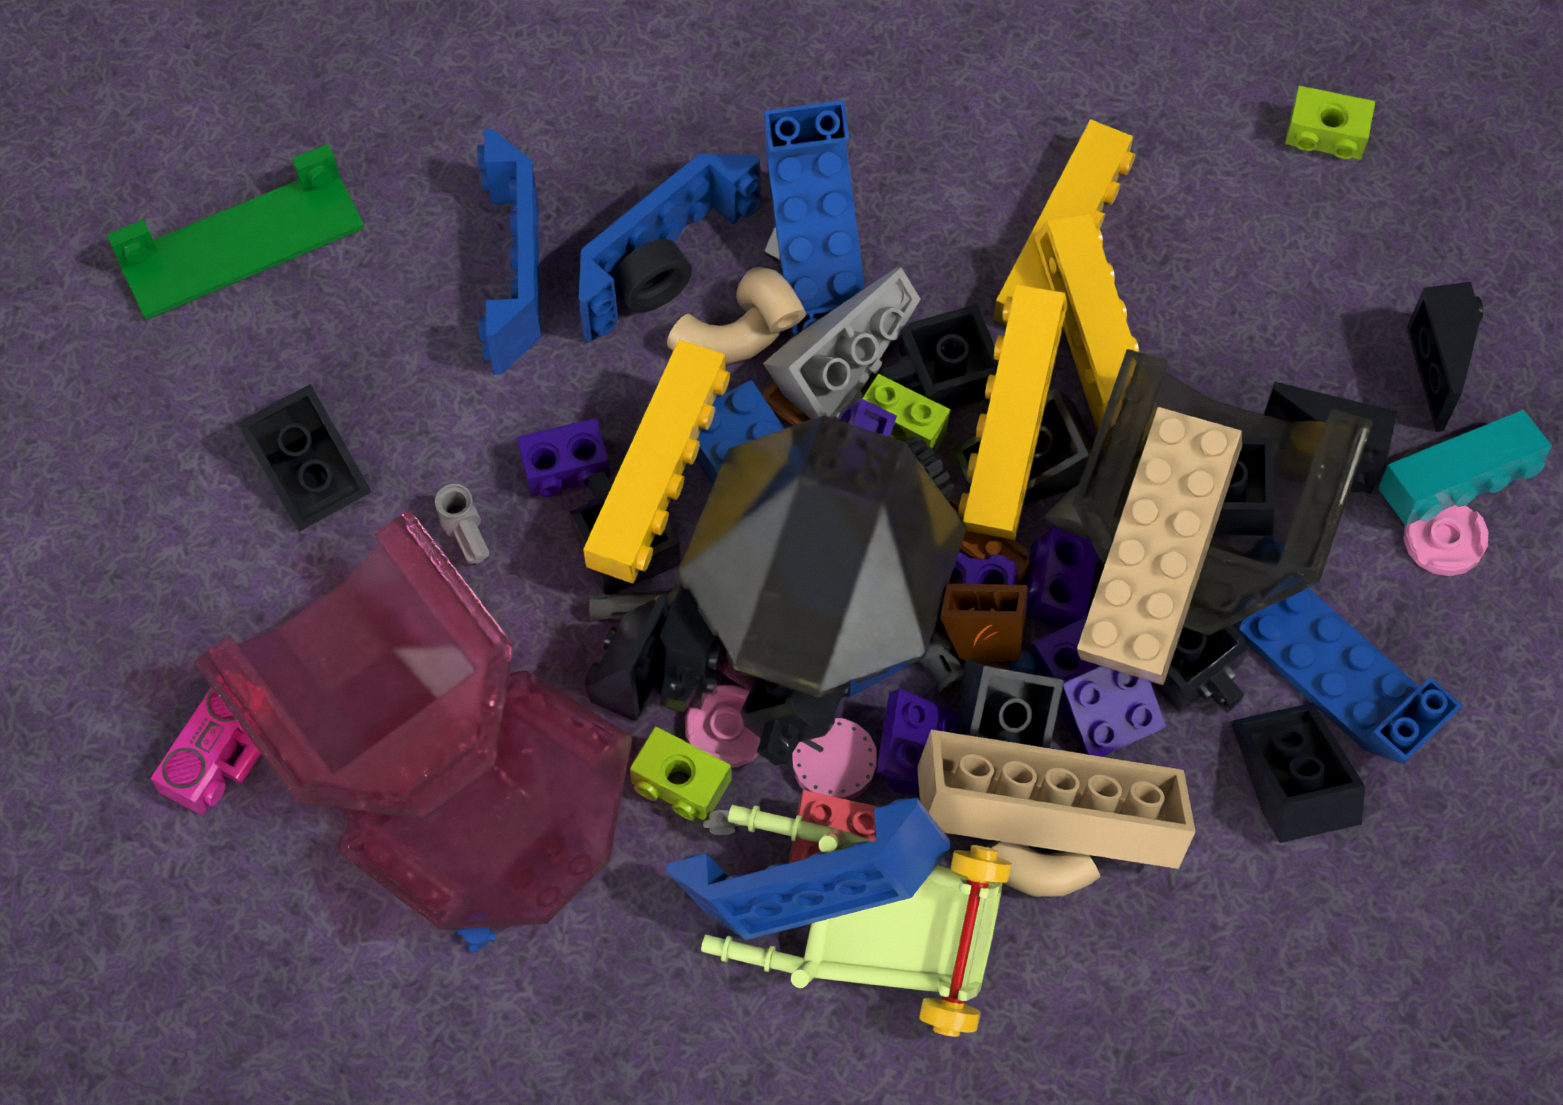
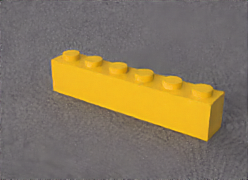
[993,119,1135,326]
[1034,213,1157,458]
[958,284,1067,540]
[583,339,730,584]

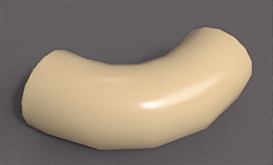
[736,267,806,332]
[667,307,779,365]
[986,841,1100,897]

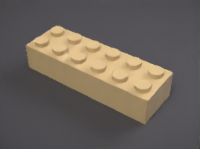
[1077,407,1242,685]
[917,730,1196,869]

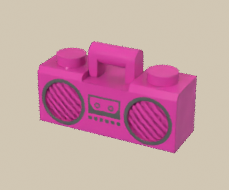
[150,672,272,816]

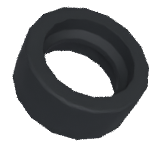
[613,239,692,312]

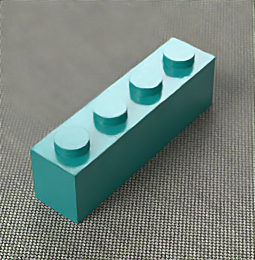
[1378,410,1552,526]

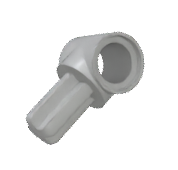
[435,484,489,564]

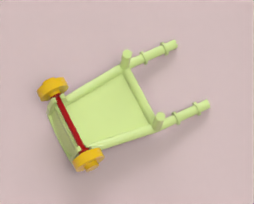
[701,805,1012,1037]

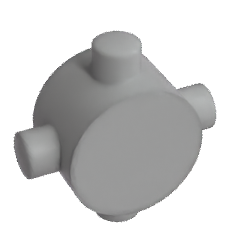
[703,810,741,835]

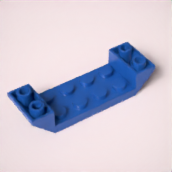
[763,100,865,338]
[477,129,541,375]
[579,154,761,343]
[1212,536,1463,764]
[666,797,950,940]

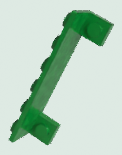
[106,144,364,319]

